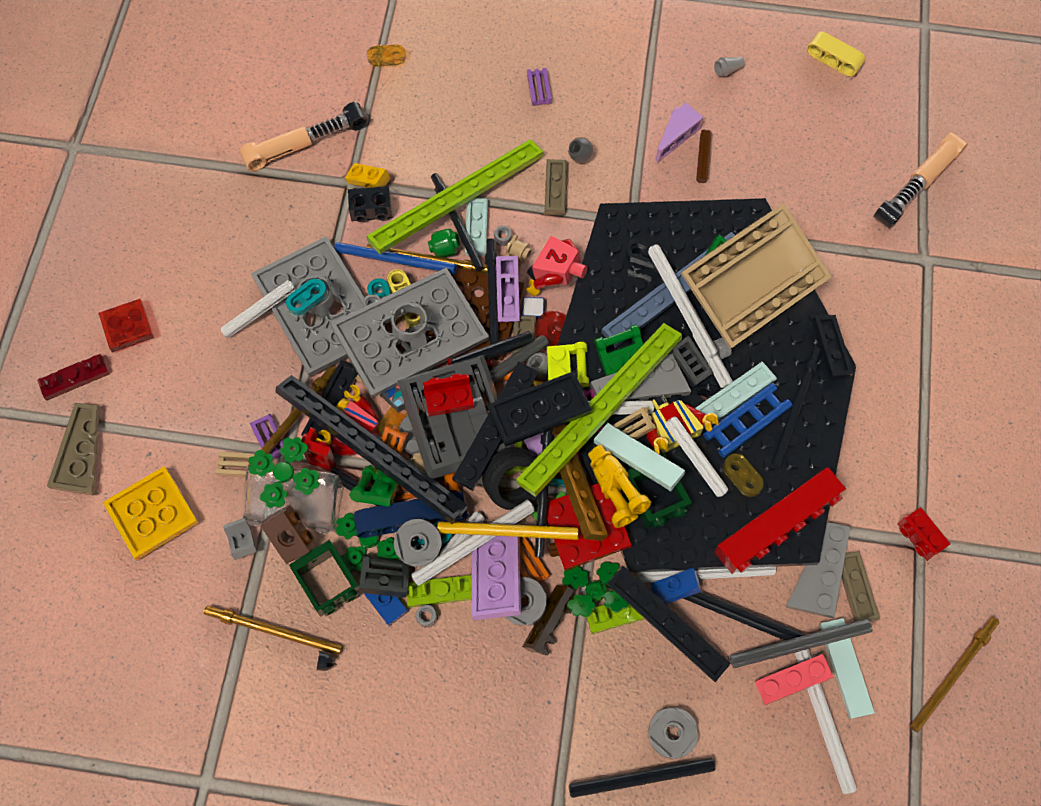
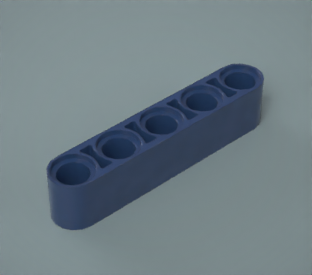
[353,492,469,538]

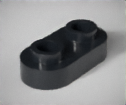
[625,240,668,269]

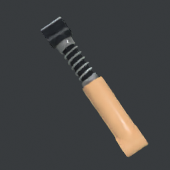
[240,102,369,171]
[873,132,968,229]

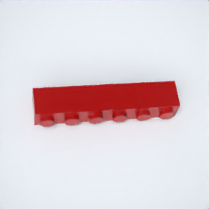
[714,467,846,574]

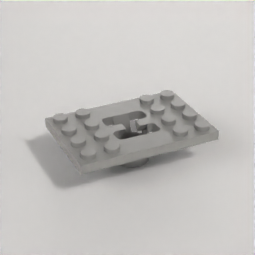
[251,236,364,377]
[330,268,489,398]

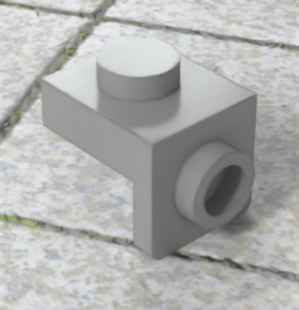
[223,518,257,560]

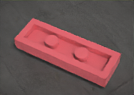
[755,654,833,705]

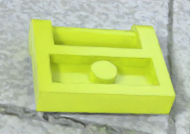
[547,342,589,388]

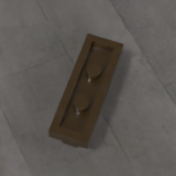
[522,585,574,656]

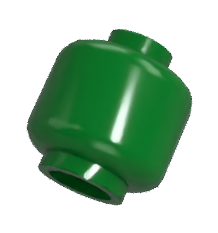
[428,228,460,257]

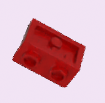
[423,374,474,417]
[301,427,336,472]
[897,507,951,561]

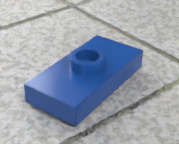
[650,568,701,604]
[363,593,408,626]

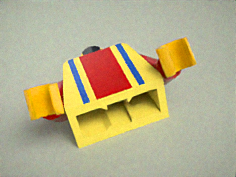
[647,395,719,454]

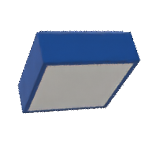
[523,297,544,320]

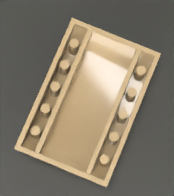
[681,203,831,348]

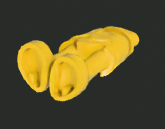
[588,444,651,528]

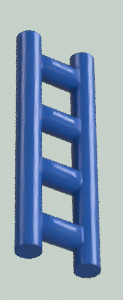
[703,383,792,458]

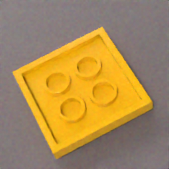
[102,466,199,561]

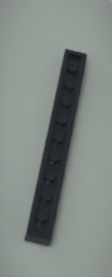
[275,375,468,524]

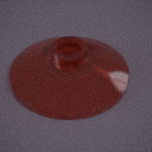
[535,311,566,349]

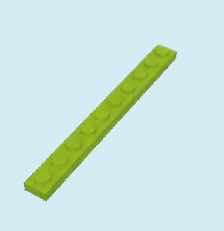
[367,139,543,254]
[516,323,682,497]

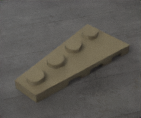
[47,402,100,496]

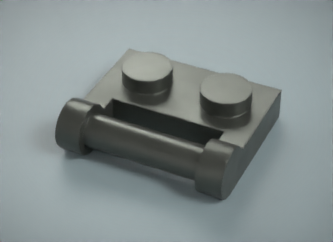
[358,554,409,598]

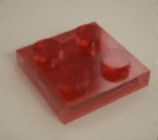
[98,299,154,353]

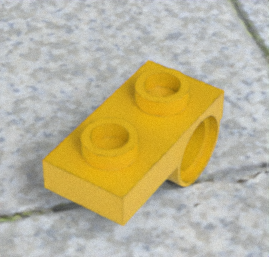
[345,163,390,188]

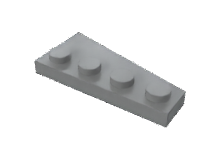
[590,353,691,401]
[786,522,850,619]

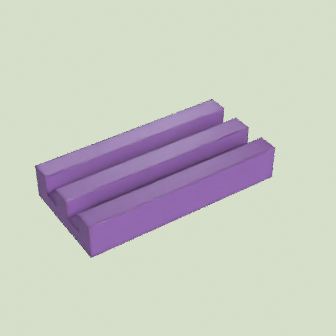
[527,68,552,106]
[250,414,283,462]

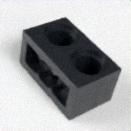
[348,186,392,222]

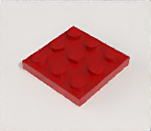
[547,483,632,571]

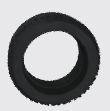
[482,447,539,510]

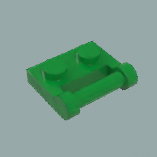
[594,324,643,376]
[349,465,400,507]

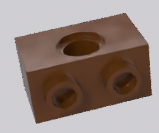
[261,505,315,564]

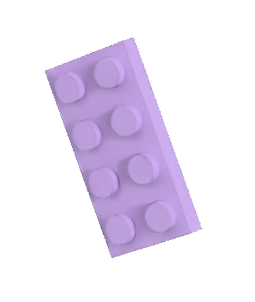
[472,536,521,621]

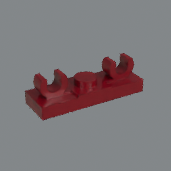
[37,354,110,401]

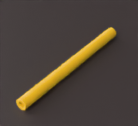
[438,521,579,540]

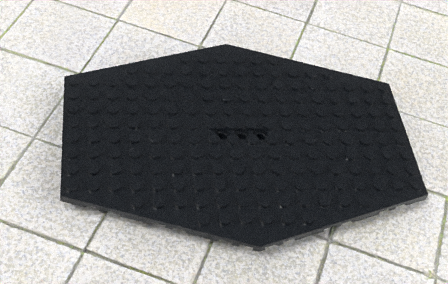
[548,198,856,573]

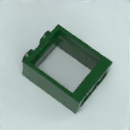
[627,454,692,529]
[289,539,359,617]

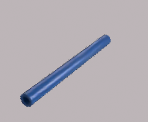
[334,242,457,274]

